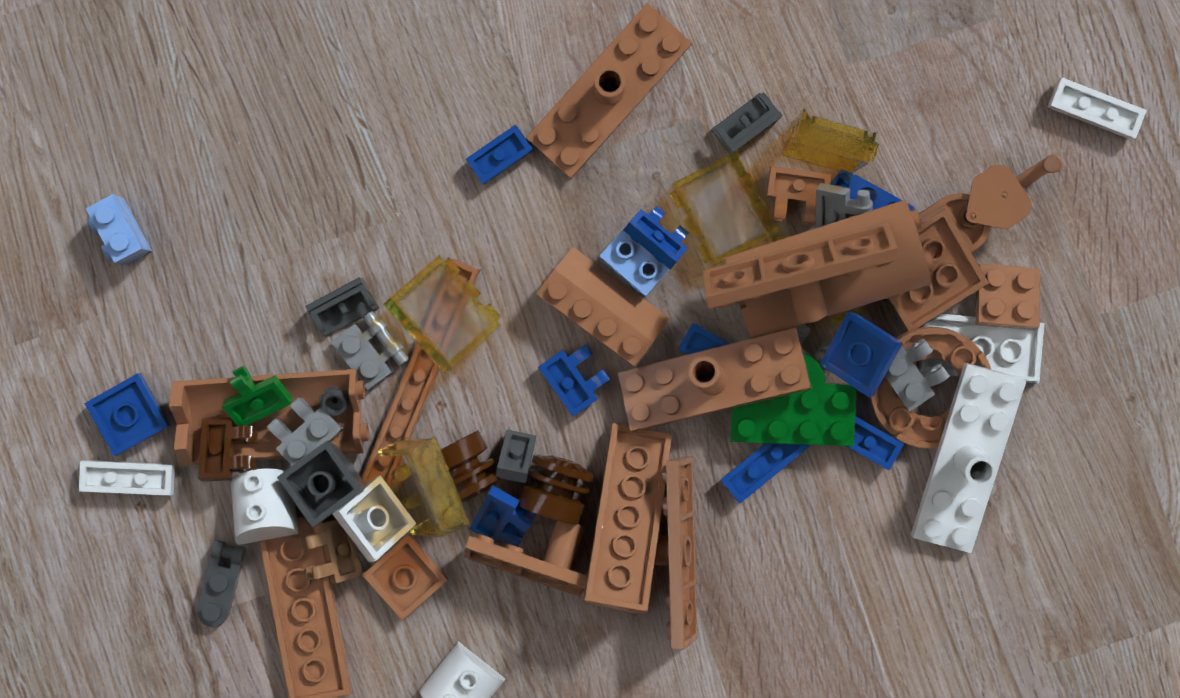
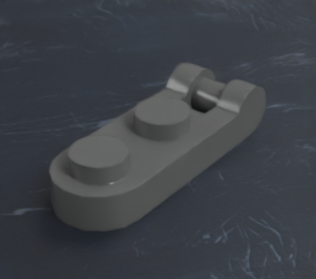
[197,540,246,627]

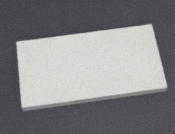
[917,314,1045,383]

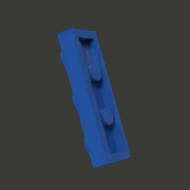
[720,443,811,503]

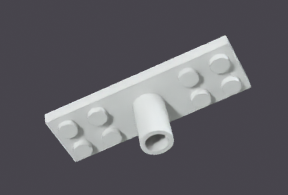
[911,362,1027,553]

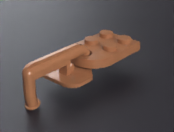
[918,155,1063,253]

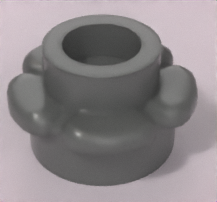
[319,386,349,416]

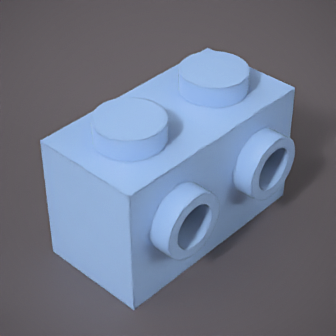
[85,194,152,265]
[599,228,669,298]

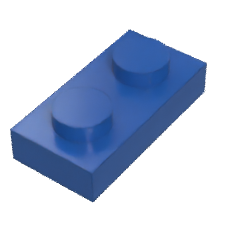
[466,124,533,185]

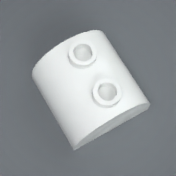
[231,469,298,545]
[332,475,416,563]
[420,641,505,698]

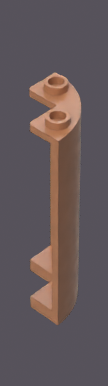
[725,200,935,339]
[169,369,369,466]

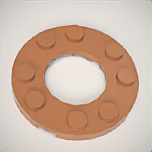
[870,326,991,449]

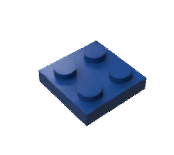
[819,311,903,397]
[84,373,171,456]

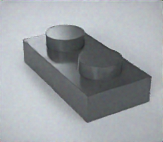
[495,430,536,483]

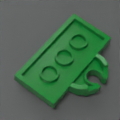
[730,353,857,446]

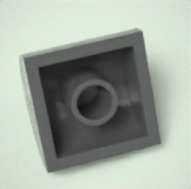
[277,440,365,528]

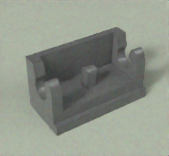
[711,92,783,156]
[306,277,379,336]

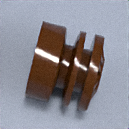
[421,430,500,506]
[518,454,595,525]

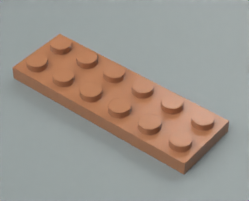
[583,423,672,614]
[259,516,352,698]

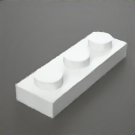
[1047,77,1147,140]
[79,460,175,496]

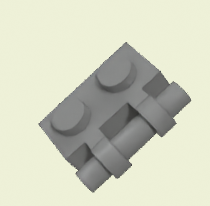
[816,183,873,228]
[331,311,409,390]

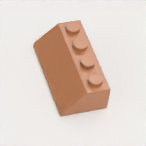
[536,247,670,367]

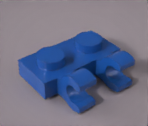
[623,206,689,270]
[538,344,611,417]
[469,486,537,547]

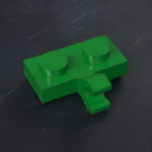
[222,366,293,427]

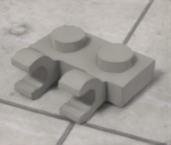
[885,338,950,412]
[267,397,343,466]

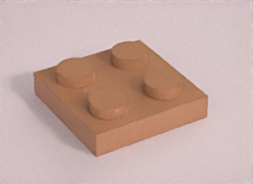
[975,264,1040,330]
[362,534,449,620]

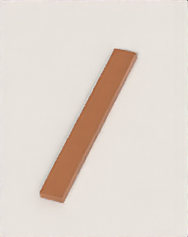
[361,258,481,488]

